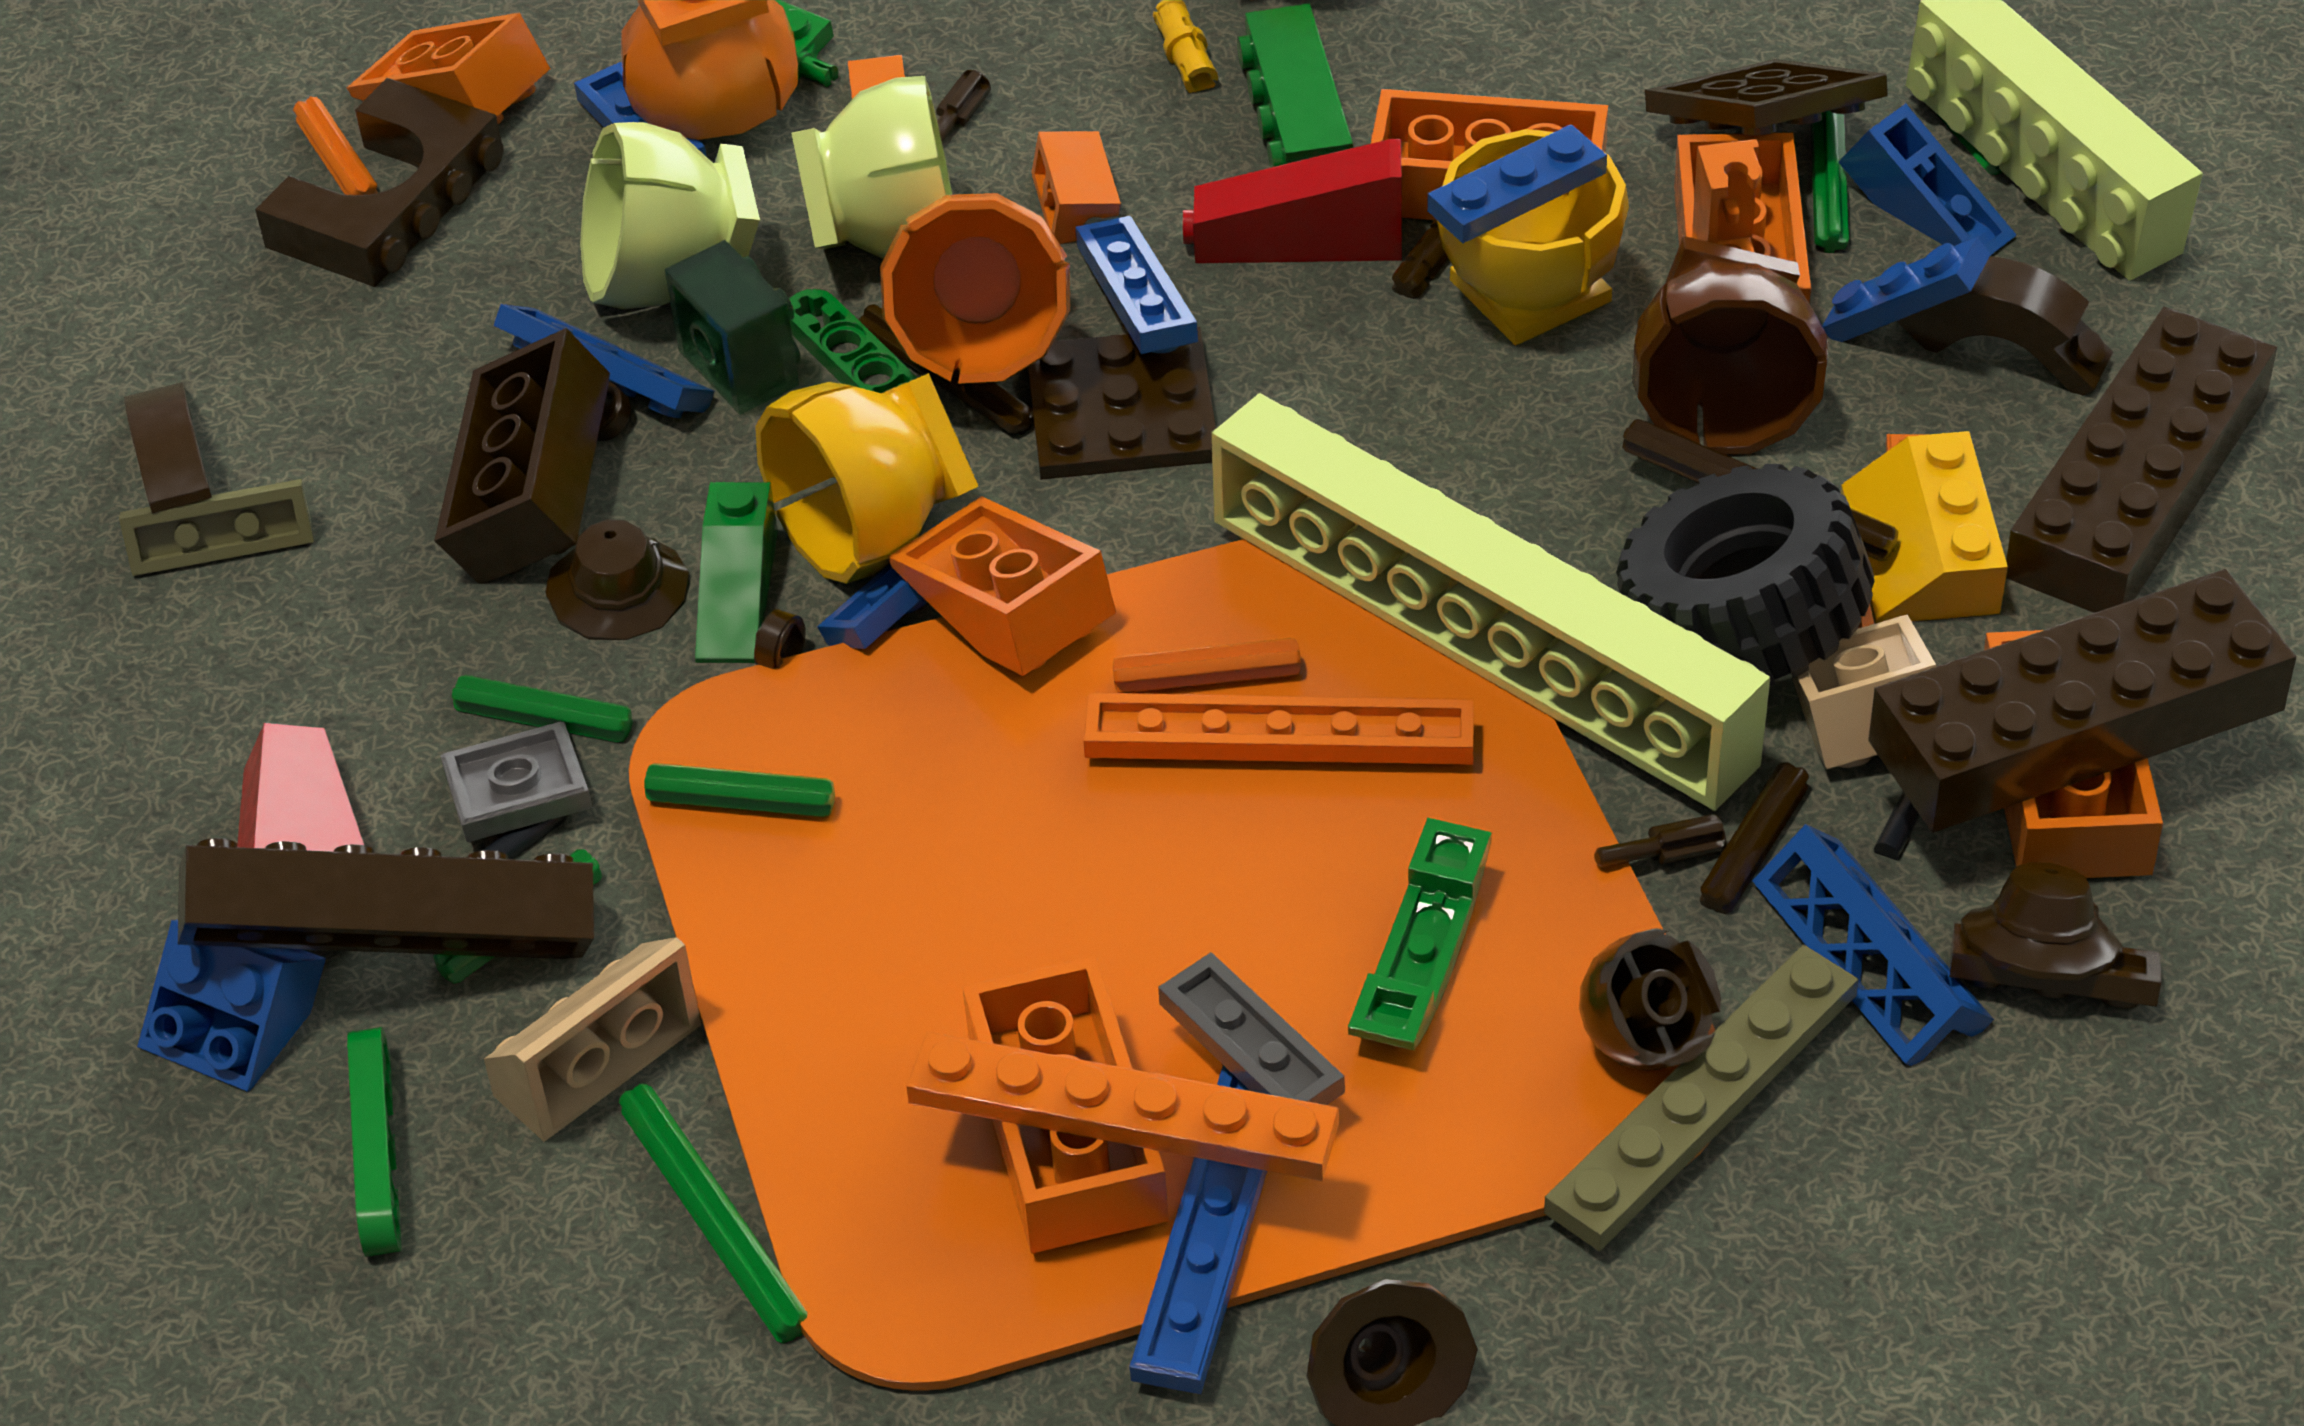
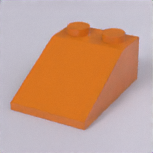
[346,12,551,124]
[888,496,1116,676]

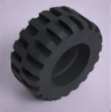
[1616,464,1875,686]

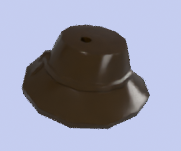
[545,519,690,640]
[1961,862,2122,981]
[1306,1279,1478,1426]

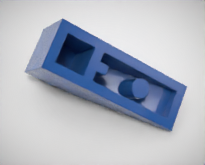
[1838,103,2017,256]

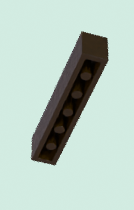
[177,838,594,959]

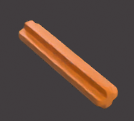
[293,96,378,195]
[1113,638,1301,693]

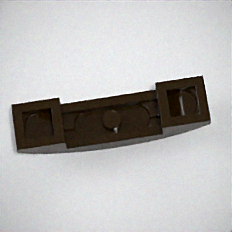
[124,382,212,513]

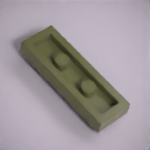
[119,479,314,576]

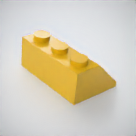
[1841,431,2008,624]

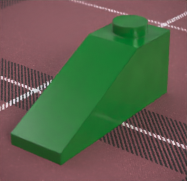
[695,482,778,663]

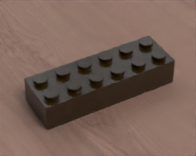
[2006,306,2277,613]
[1868,569,2297,833]

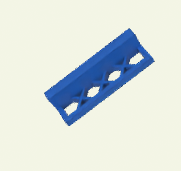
[1752,824,1994,1066]

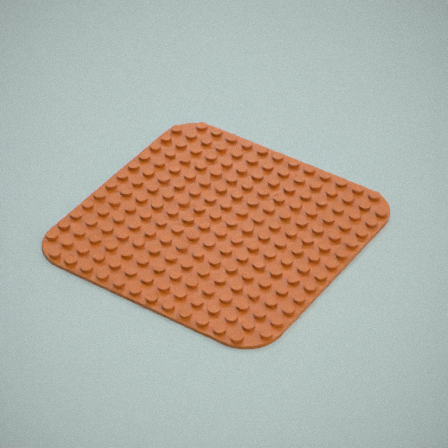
[629,539,1715,1391]

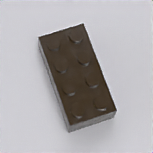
[434,328,610,584]

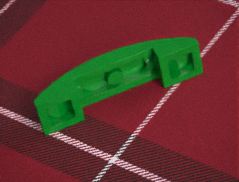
[1348,817,1492,1051]

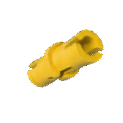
[1153,0,1219,93]

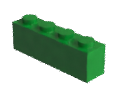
[1237,3,1353,168]

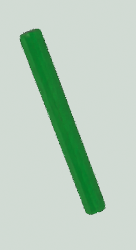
[619,1084,808,1344]

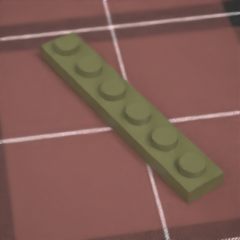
[1544,944,1859,1252]

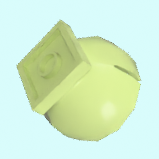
[791,76,953,259]
[580,122,760,309]

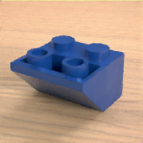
[137,920,326,1092]

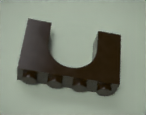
[255,78,504,287]

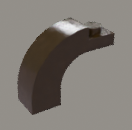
[1897,256,2113,396]

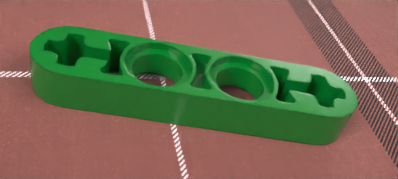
[786,289,918,393]
[347,1027,402,1257]

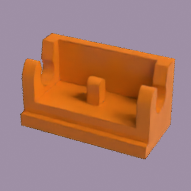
[1031,131,1121,244]
[1692,139,1761,252]

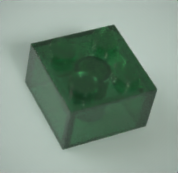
[665,240,801,415]

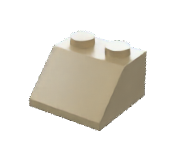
[1791,614,1937,769]

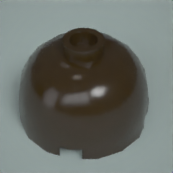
[1579,928,1721,1071]

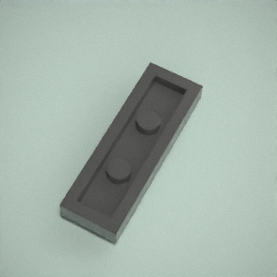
[1158,952,1345,1105]

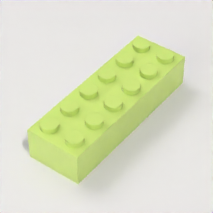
[1906,0,2203,281]

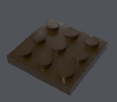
[1645,59,1888,135]
[1028,327,1216,480]

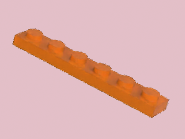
[1083,693,1474,765]
[906,1031,1339,1181]

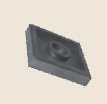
[440,722,593,842]

